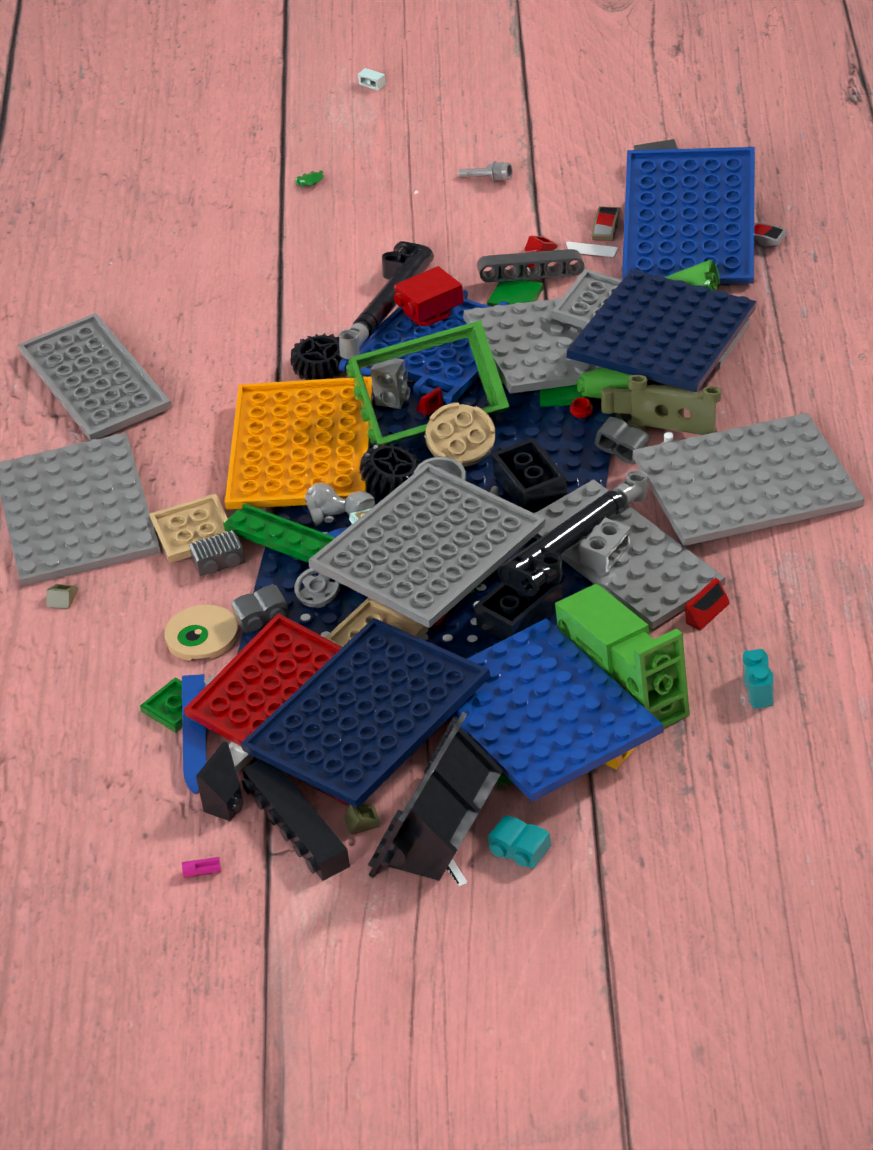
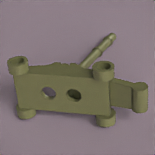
[601,375,722,435]

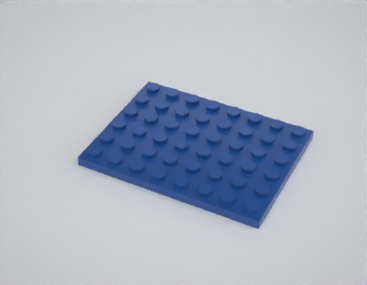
[622,147,755,284]
[449,619,664,802]

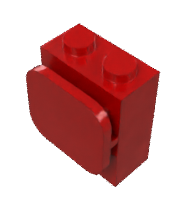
[394,266,464,326]

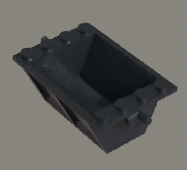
[368,712,503,881]

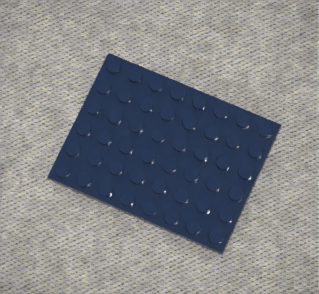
[566,269,757,392]
[241,618,491,808]

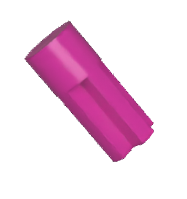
[182,857,221,878]

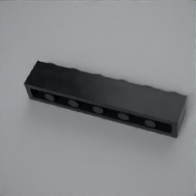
[242,760,350,881]

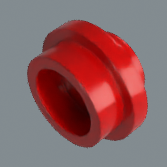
[570,397,593,418]

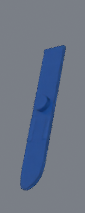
[182,674,206,794]

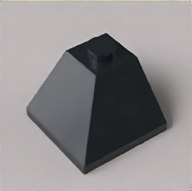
[196,741,244,821]

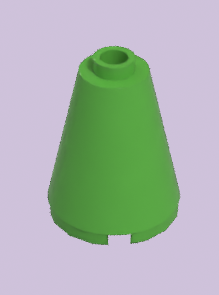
[665,260,720,291]
[577,367,633,399]

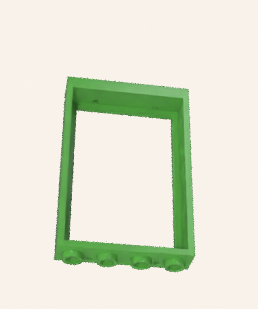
[346,320,509,446]

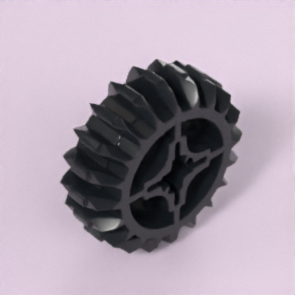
[290,333,343,380]
[359,443,421,495]

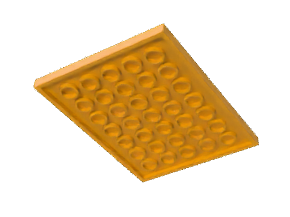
[225,376,373,510]

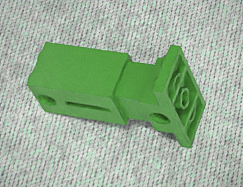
[555,583,690,728]

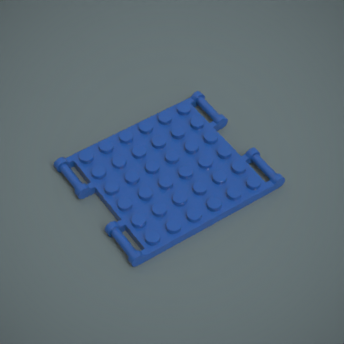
[339,290,510,404]

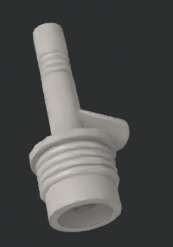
[458,161,513,182]

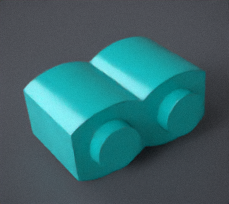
[743,649,774,709]
[487,815,552,868]

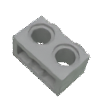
[370,358,410,409]
[579,517,631,574]

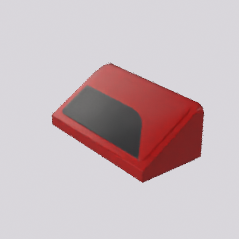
[685,578,730,630]

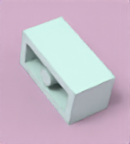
[358,68,386,91]

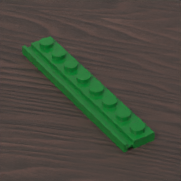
[223,504,335,563]

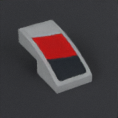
[754,223,787,247]

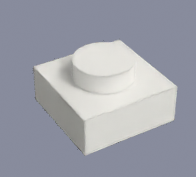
[229,742,254,773]

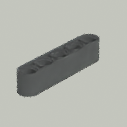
[477,249,585,283]

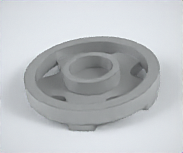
[294,568,340,608]

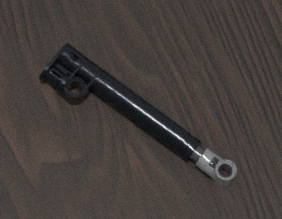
[339,241,434,359]
[498,470,647,596]

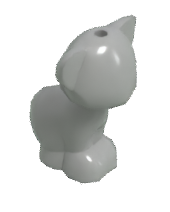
[305,483,375,526]

